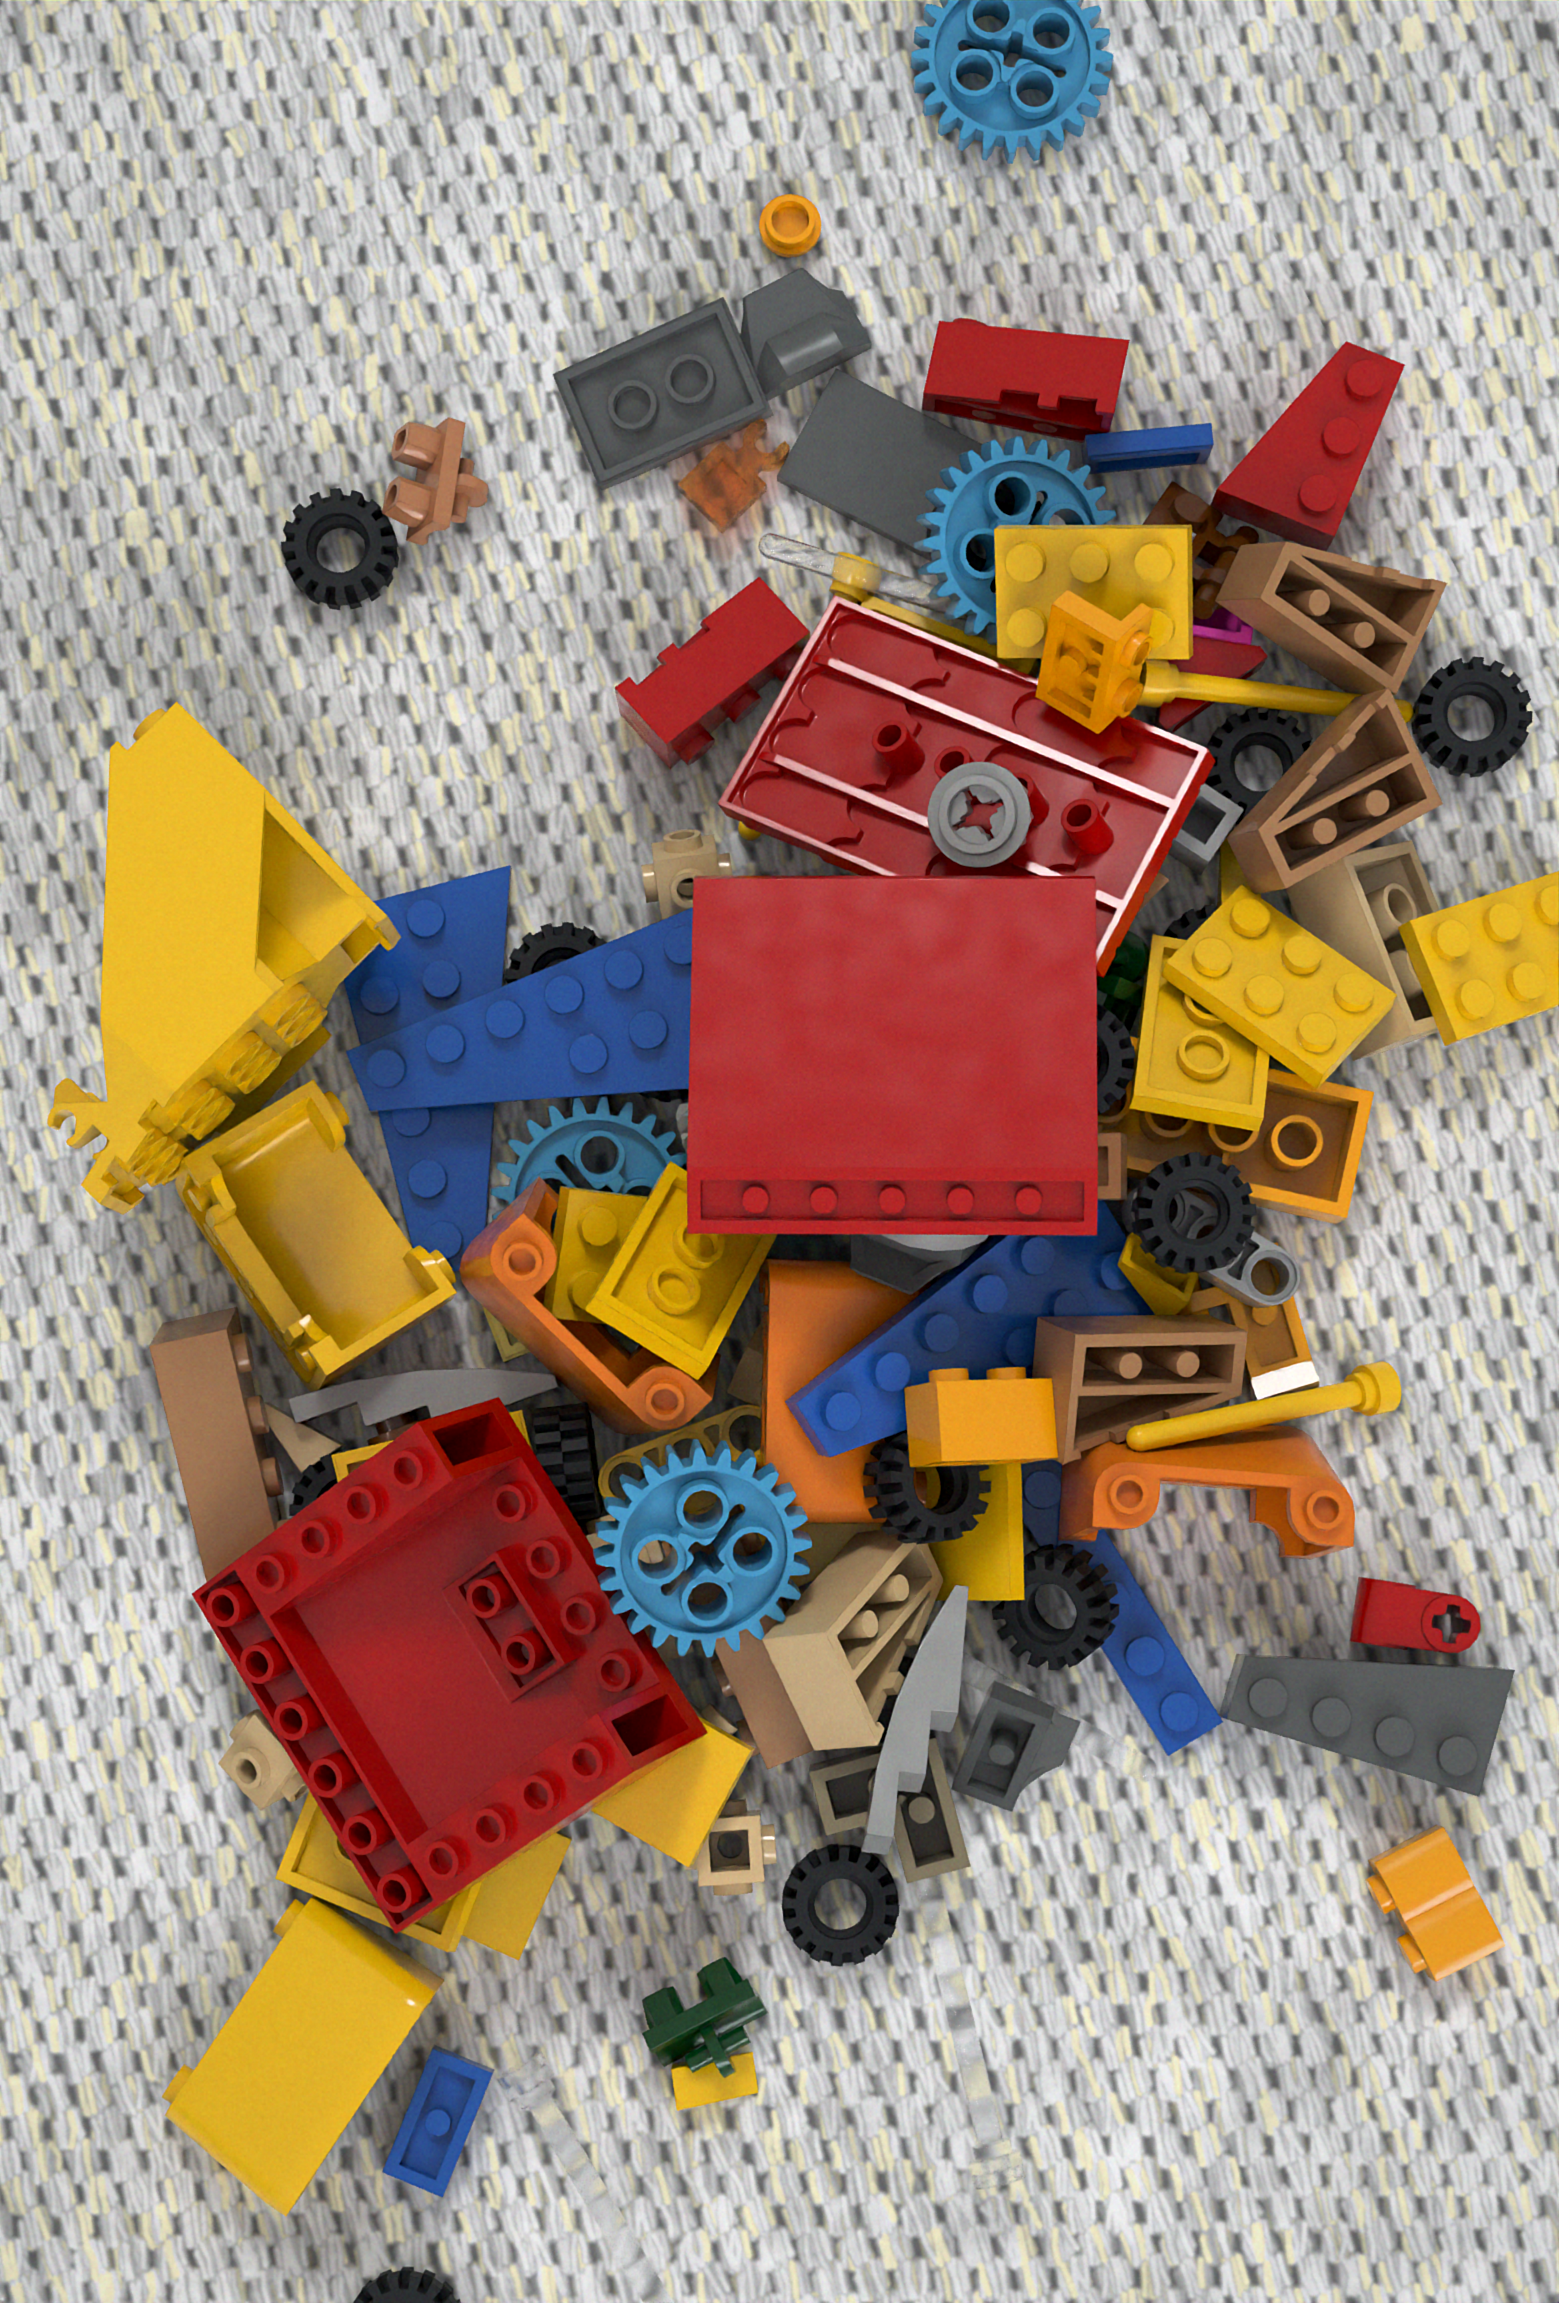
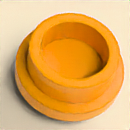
[759,194,821,258]

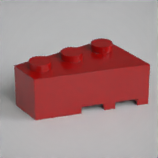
[921,318,1130,443]
[1210,341,1405,552]
[615,577,810,769]

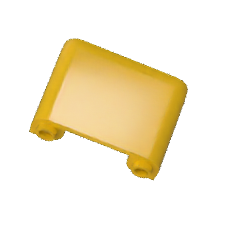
[175,1079,457,1392]
[162,1895,445,2216]

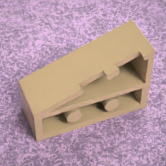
[762,1530,943,1751]

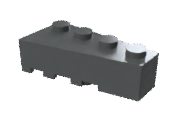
[1219,1654,1515,1797]

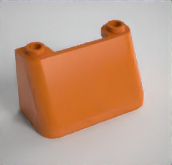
[459,1176,721,1435]
[757,1259,931,1524]
[1058,1425,1355,1560]

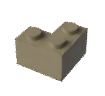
[809,1731,971,1883]

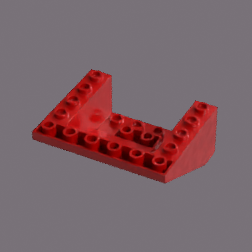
[687,876,1098,1235]
[192,1397,708,1934]

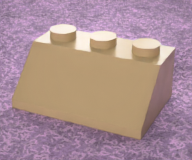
[1286,840,1439,1061]

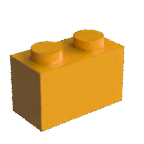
[904,1367,1058,1467]

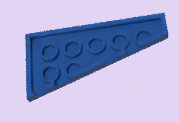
[344,865,512,1273]
[346,907,693,1112]
[785,1200,1155,1457]

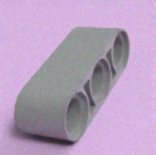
[1121,1188,1300,1308]

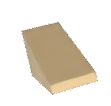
[264,1402,346,1473]

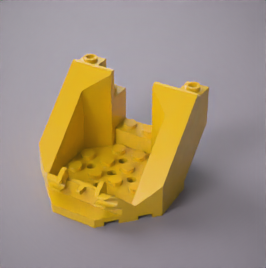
[47,702,401,1215]

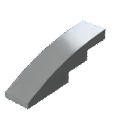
[288,1368,561,1426]
[861,1585,969,1855]

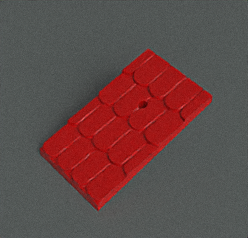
[717,595,1216,978]

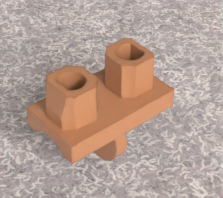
[382,417,489,546]

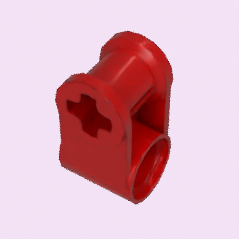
[1349,1577,1481,1653]

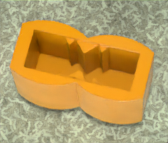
[1365,1825,1505,1982]

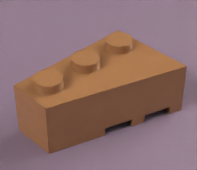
[1215,541,1447,695]
[1226,687,1443,894]
[1032,1314,1248,1465]

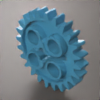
[911,0,1113,164]
[914,436,1116,645]
[490,1096,687,1234]
[593,1439,812,1657]

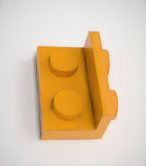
[1035,590,1154,734]

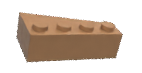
[149,1307,291,1582]
[661,1503,814,1770]

